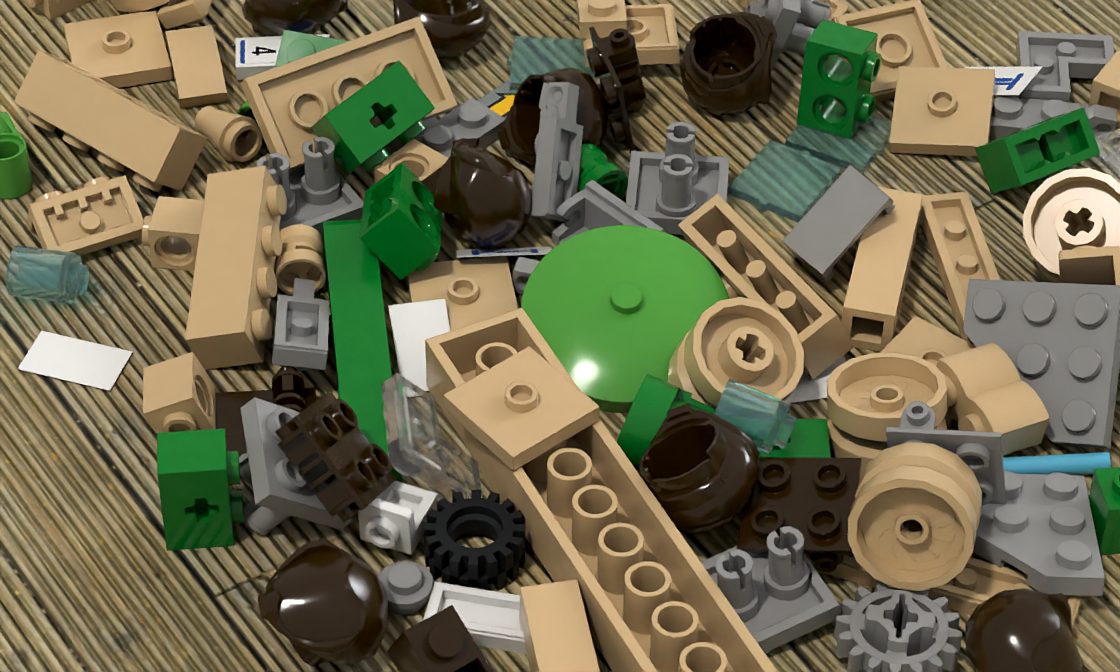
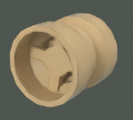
[275,224,326,295]

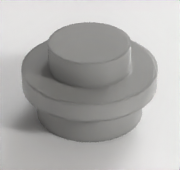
[378,561,433,615]

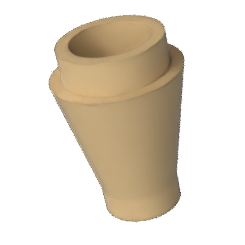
[195,106,262,162]

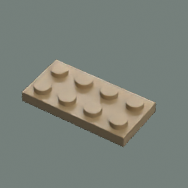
[240,16,458,171]

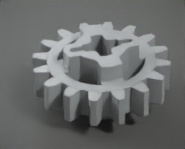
[834,580,962,672]

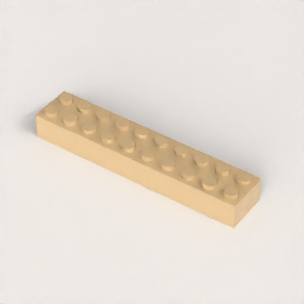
[425,308,778,672]

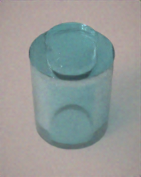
[6,245,89,304]
[714,378,797,455]

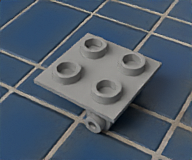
[886,401,1007,505]

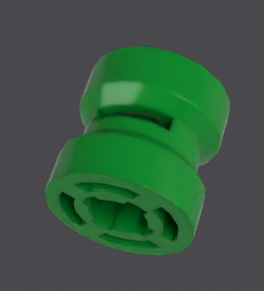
[577,143,628,199]

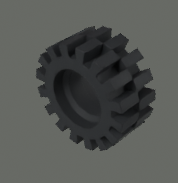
[424,490,525,591]

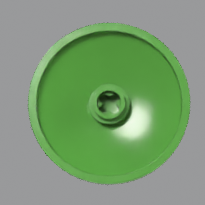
[521,225,729,413]

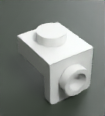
[358,481,438,555]

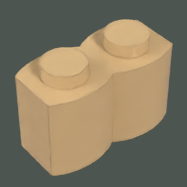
[936,342,1050,455]

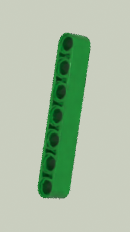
[323,219,402,482]

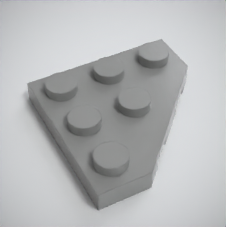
[963,279,1120,449]
[973,471,1105,596]

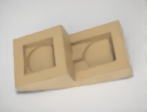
[165,25,227,108]

